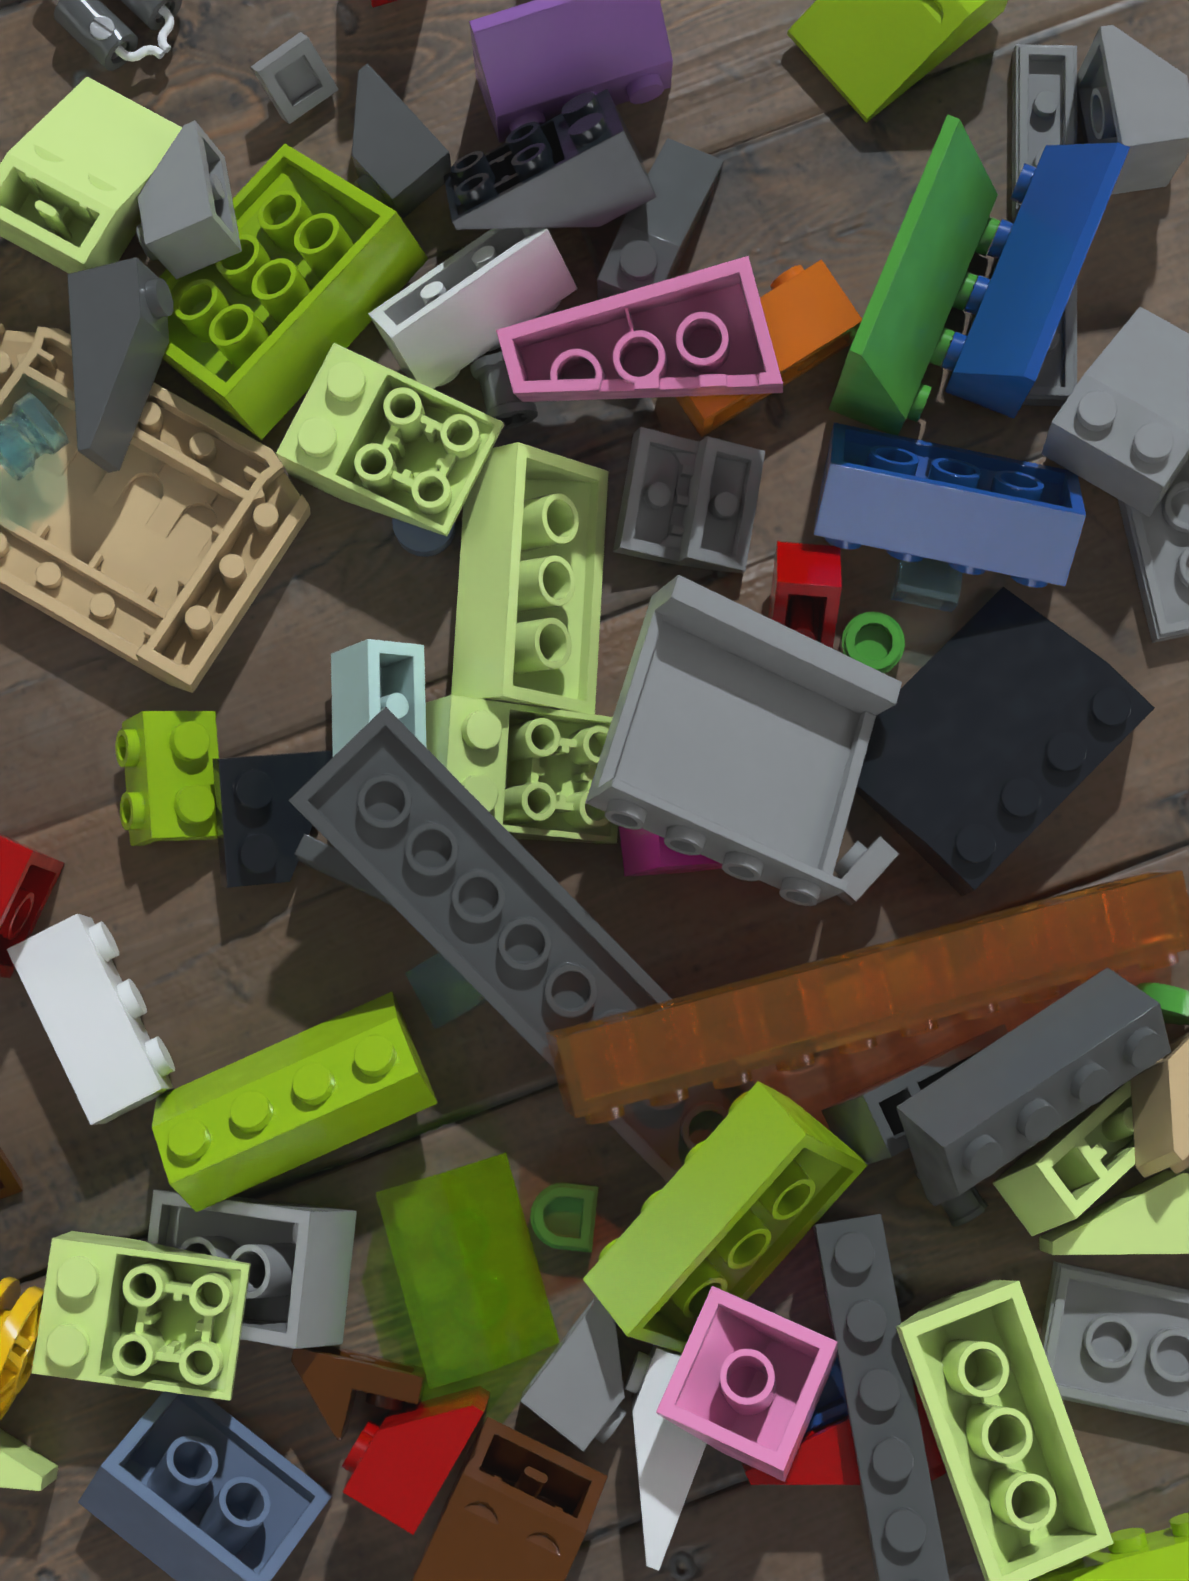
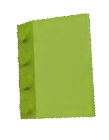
[159,143,428,440]

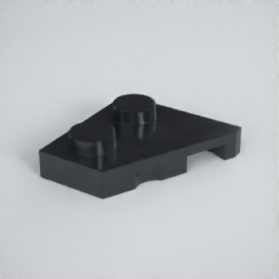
[213,750,333,888]

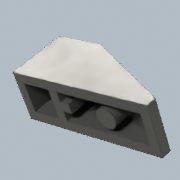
[597,138,724,300]
[67,257,173,473]
[821,1024,1009,1164]

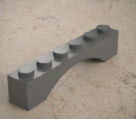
[813,1214,950,1581]

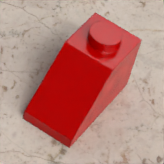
[768,541,842,649]

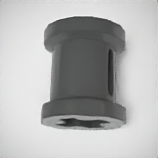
[470,352,538,430]

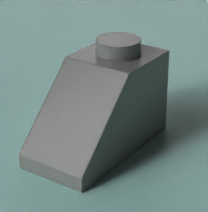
[136,120,242,279]
[520,1296,627,1452]

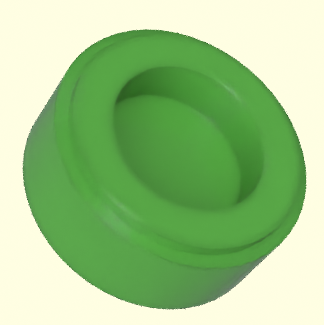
[840,611,905,674]
[1136,983,1189,1025]

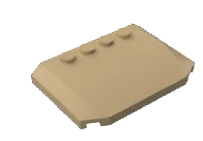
[0,324,311,693]

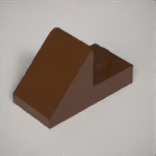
[291,1346,429,1441]

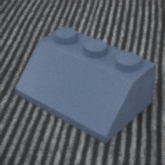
[78,1392,332,1581]

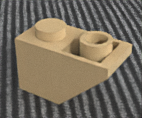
[1131,1032,1189,1178]

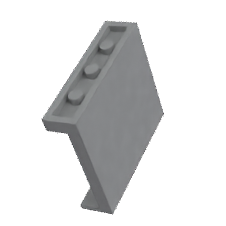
[585,575,902,906]

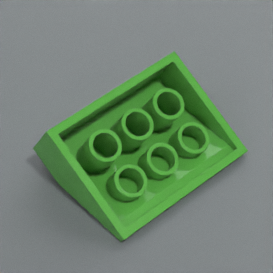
[829,114,1000,435]

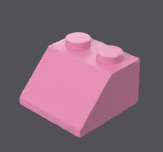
[656,1286,838,1482]

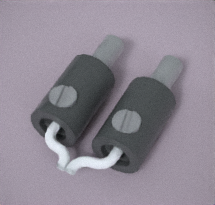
[52,0,182,71]

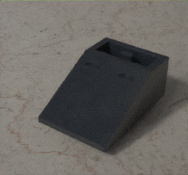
[444,89,656,230]

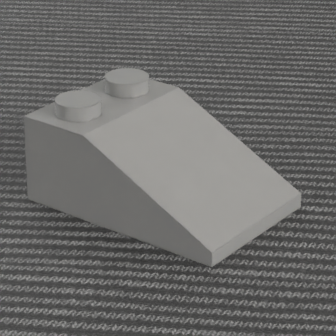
[1041,307,1189,517]
[147,1190,357,1349]

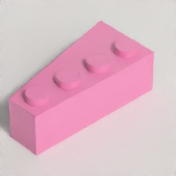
[496,256,783,402]

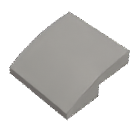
[613,427,765,573]

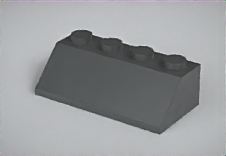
[896,967,1171,1206]

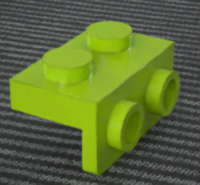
[115,711,219,846]

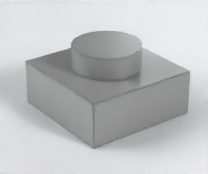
[251,32,339,124]
[834,837,899,906]

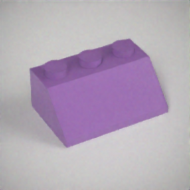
[469,0,673,143]

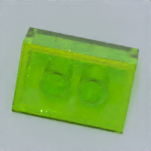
[376,1152,560,1389]

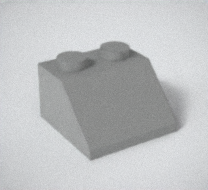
[1077,25,1189,195]

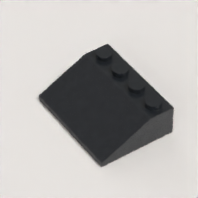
[856,587,1155,896]

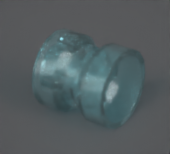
[0,392,69,481]

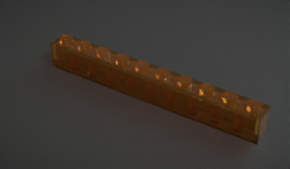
[546,869,1189,1125]

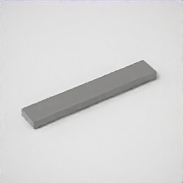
[1012,44,1077,406]

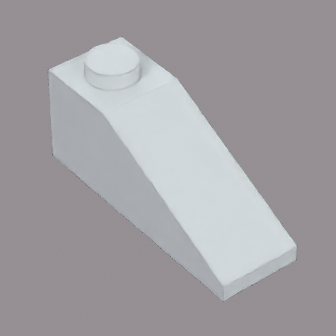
[624,1344,707,1571]

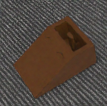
[411,1417,608,1581]

